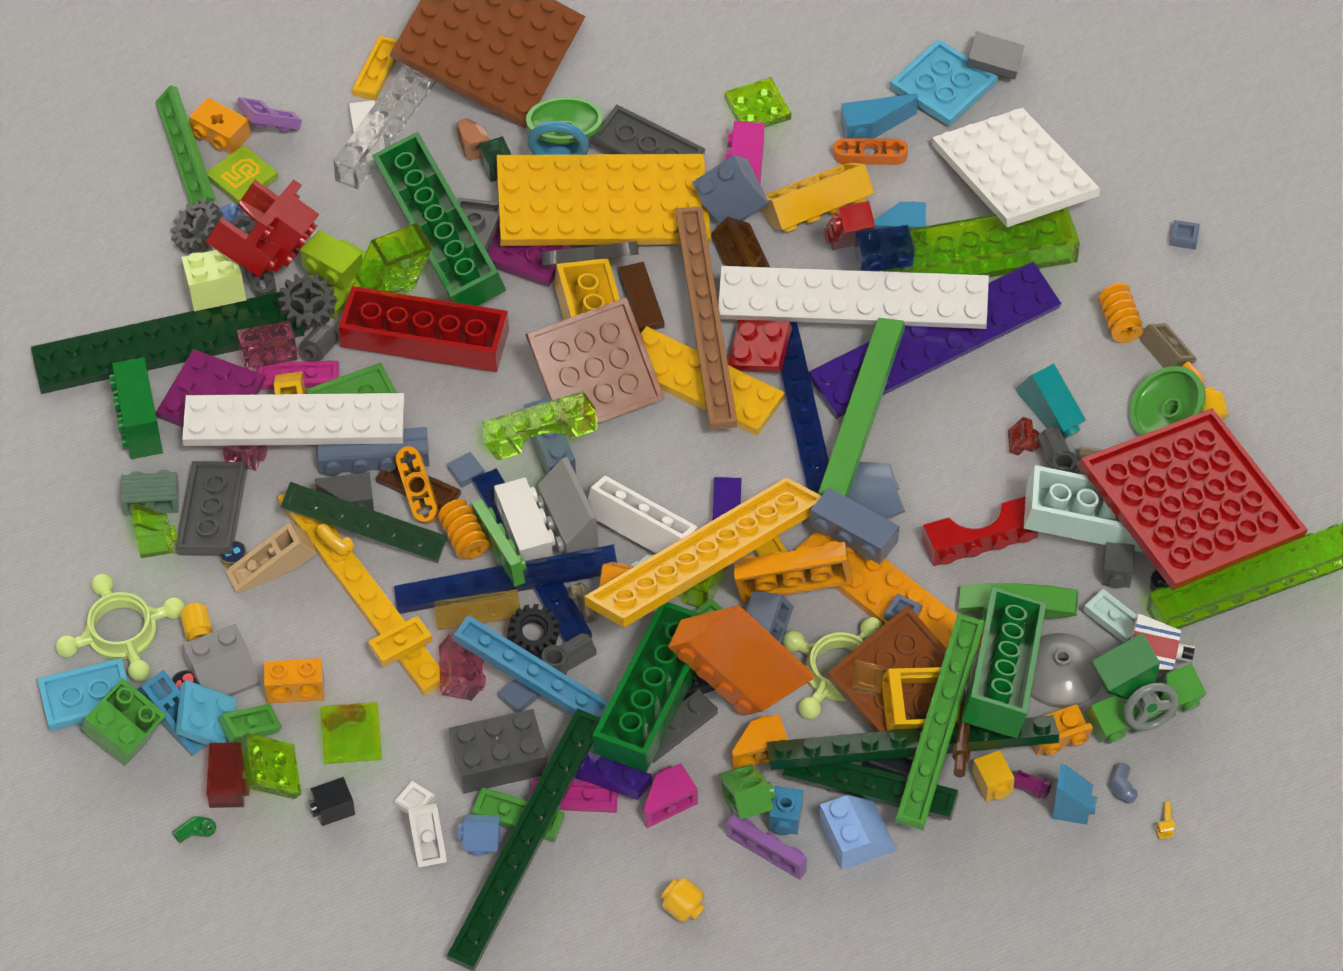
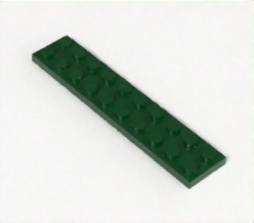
[31,292,305,394]

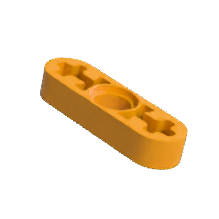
[396,446,439,524]

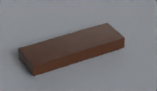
[618,262,665,333]
[376,465,461,511]

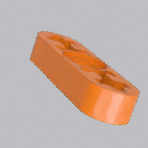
[833,138,908,165]

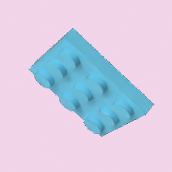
[890,39,998,126]

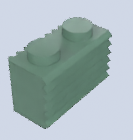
[121,470,179,516]

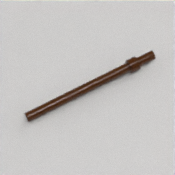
[952,668,972,778]

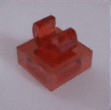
[1008,417,1040,456]

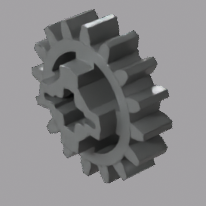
[170,199,224,254]
[278,272,337,330]

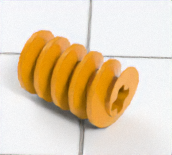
[1098,283,1144,343]
[438,499,491,560]

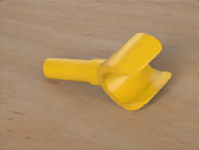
[1156,801,1175,839]

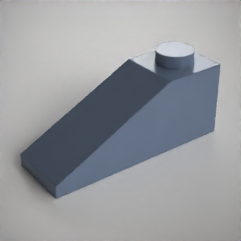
[745,591,794,643]

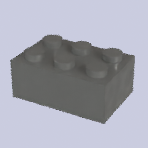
[449,709,547,794]

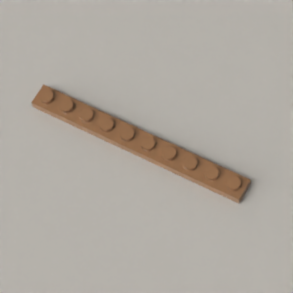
[676,206,737,430]

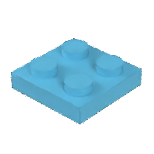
[176,680,236,752]

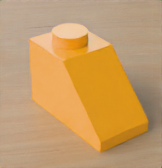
[732,714,788,769]

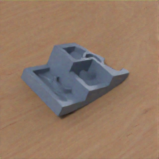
[848,462,905,519]

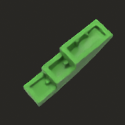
[958,583,1079,619]

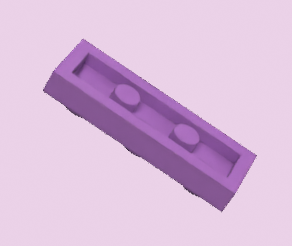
[727,814,807,880]

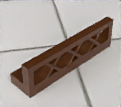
[711,217,770,268]

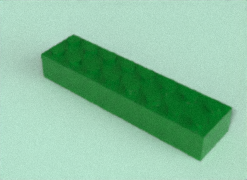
[372,132,506,306]

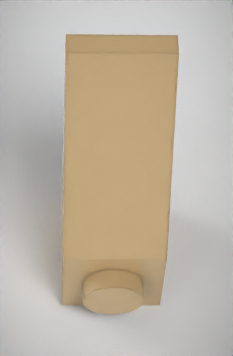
[226,522,317,593]

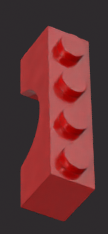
[922,496,1038,566]

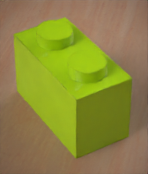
[300,230,363,290]

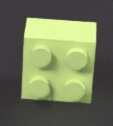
[181,250,246,311]

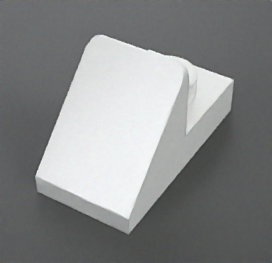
[407,803,447,868]

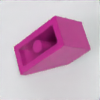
[644,763,698,828]

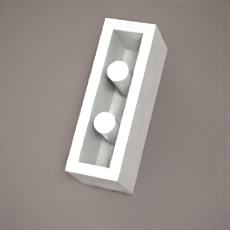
[494,477,556,565]

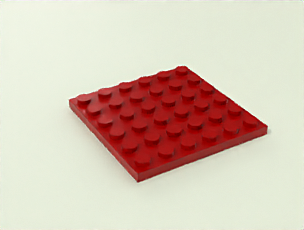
[1078,408,1308,591]

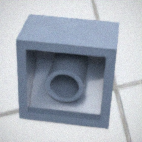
[692,155,769,224]

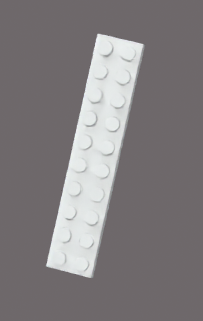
[718,266,989,329]

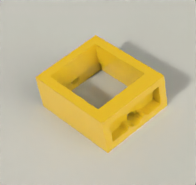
[880,667,961,731]

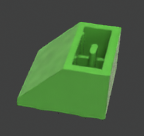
[81,678,167,766]

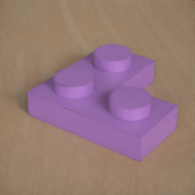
[236,97,302,131]

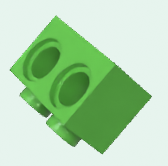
[719,764,775,820]

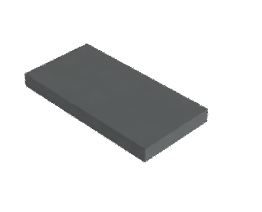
[590,104,706,155]
[176,461,248,555]

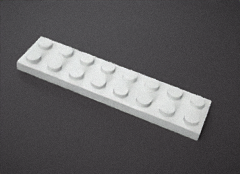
[182,393,405,446]

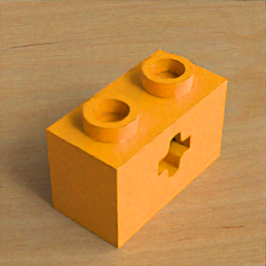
[189,98,251,154]

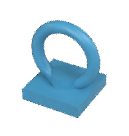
[527,121,589,155]

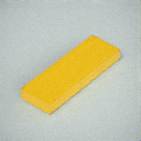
[352,35,397,101]

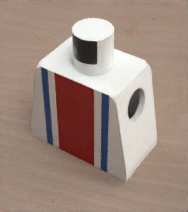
[1131,614,1195,671]

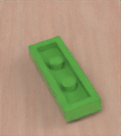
[472,787,565,842]

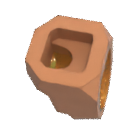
[456,118,491,161]

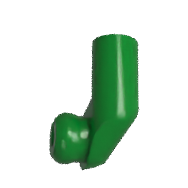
[172,816,216,843]

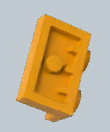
[1032,704,1093,756]

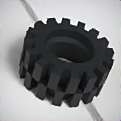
[507,604,560,658]

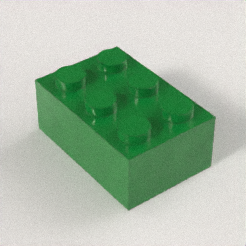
[109,357,163,459]

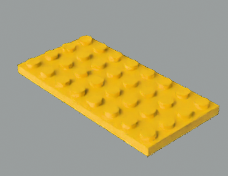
[496,154,711,246]

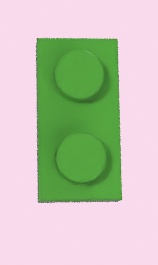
[218,703,282,744]

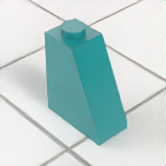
[1016,364,1086,438]

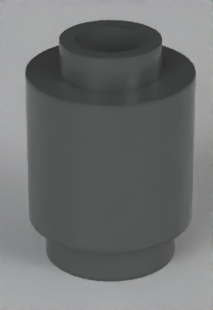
[300,324,337,361]

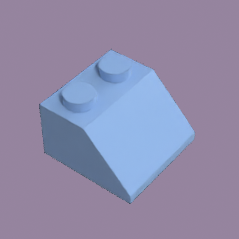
[819,795,896,870]

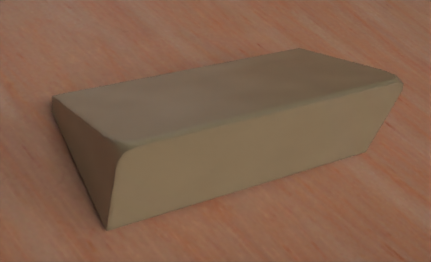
[1139,323,1197,368]

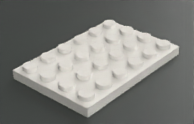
[932,108,1100,227]

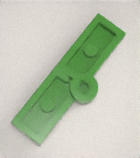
[471,499,527,587]

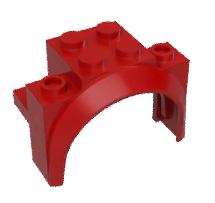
[205,179,319,277]

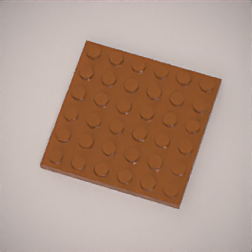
[389,0,586,128]

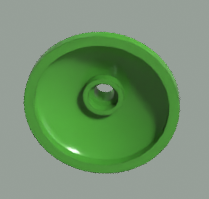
[526,97,603,145]
[1130,366,1206,435]

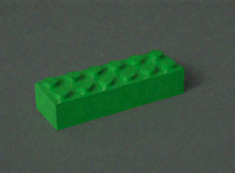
[961,586,1047,738]
[592,602,701,773]

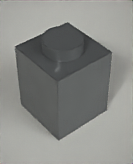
[1102,542,1134,588]

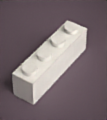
[588,476,698,554]

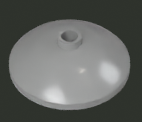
[1030,633,1102,708]

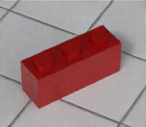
[824,201,875,250]

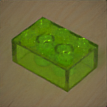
[355,222,433,293]

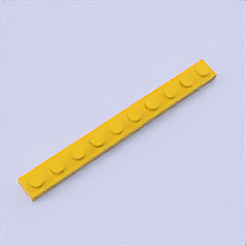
[278,484,448,696]

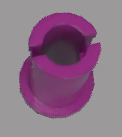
[1014,770,1052,799]

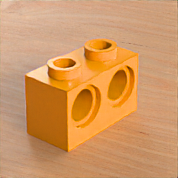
[264,658,325,704]

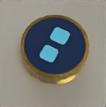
[219,541,247,568]

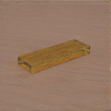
[434,589,520,630]

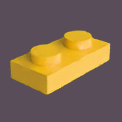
[368,615,433,667]

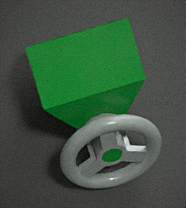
[1090,633,1178,731]

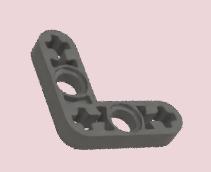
[541,241,639,265]

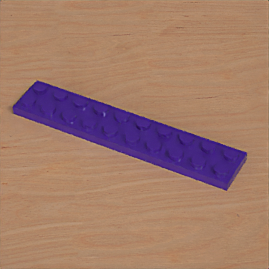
[808,261,1062,419]

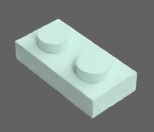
[1084,589,1137,643]

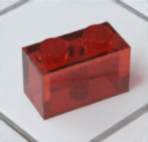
[206,742,252,808]

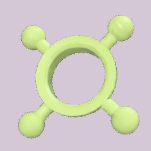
[55,573,185,682]
[782,617,882,720]

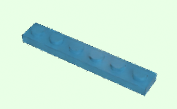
[452,615,609,718]

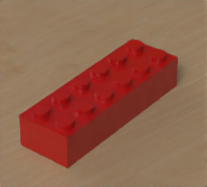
[338,286,509,372]

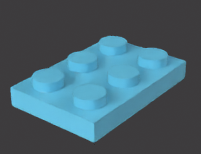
[38,658,127,731]

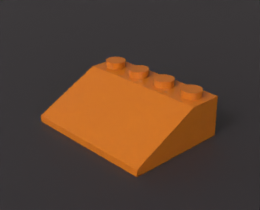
[668,605,814,715]

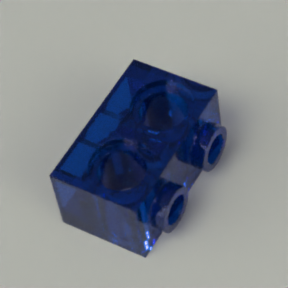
[855,225,915,271]

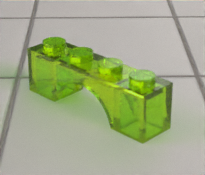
[482,391,598,460]

